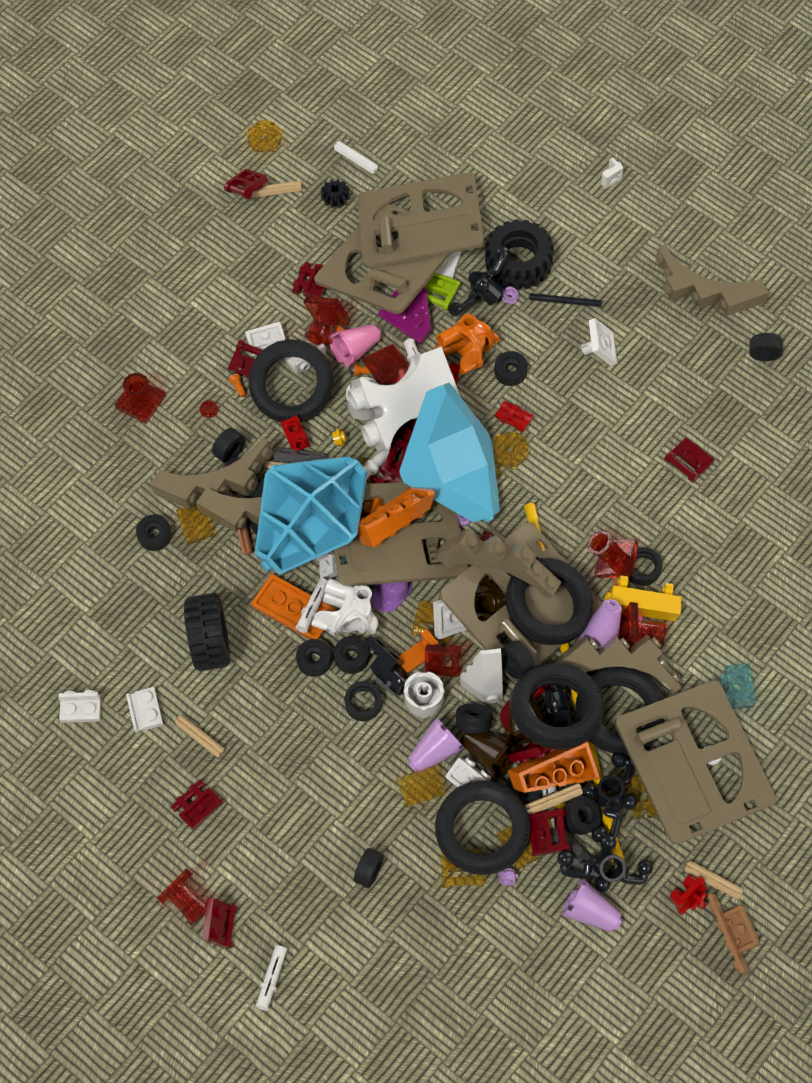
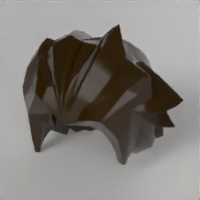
[474,582,506,622]

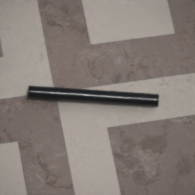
[529,293,602,307]

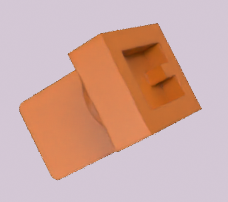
[398,629,439,674]

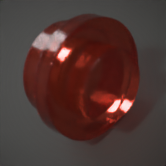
[199,400,218,418]

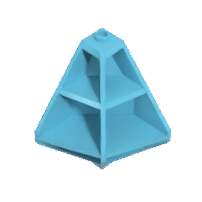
[399,382,500,523]
[255,456,367,575]

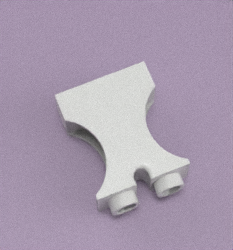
[347,347,460,452]

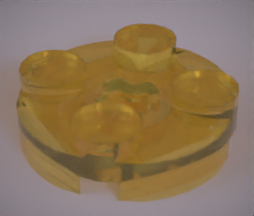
[247,120,282,152]
[492,432,528,469]

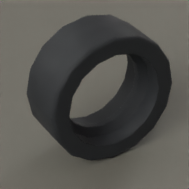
[624,547,662,586]
[344,681,382,722]

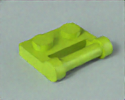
[425,273,461,311]

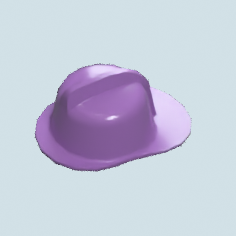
[371,582,412,612]

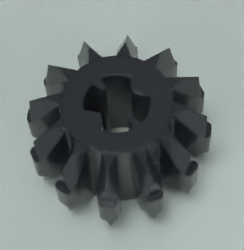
[321,178,350,209]

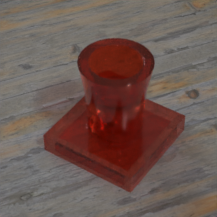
[303,297,351,345]
[115,373,166,424]
[587,530,638,578]
[619,602,666,649]
[157,868,207,926]

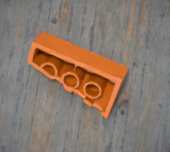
[357,487,435,547]
[508,741,600,793]

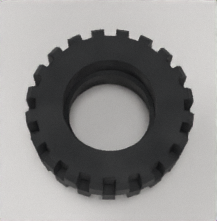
[485,219,554,290]
[184,593,230,671]

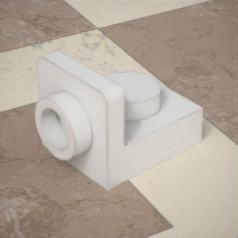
[601,157,623,189]
[314,551,337,580]

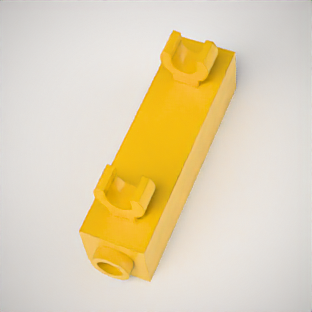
[605,575,681,622]

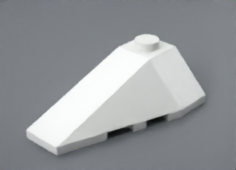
[460,648,503,703]

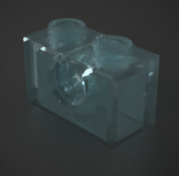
[721,663,756,710]

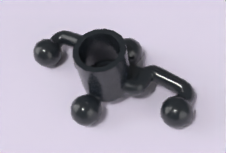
[448,246,510,316]
[582,752,637,843]
[557,834,653,892]

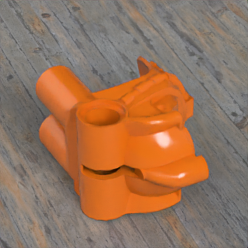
[434,314,500,375]

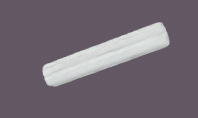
[334,141,378,174]

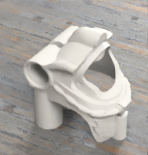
[311,578,378,636]

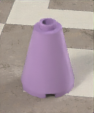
[579,599,622,649]
[408,718,464,773]
[561,879,622,932]

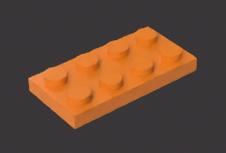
[251,573,337,640]

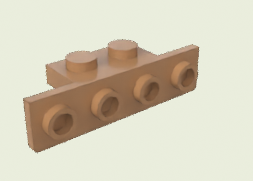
[707,893,761,975]

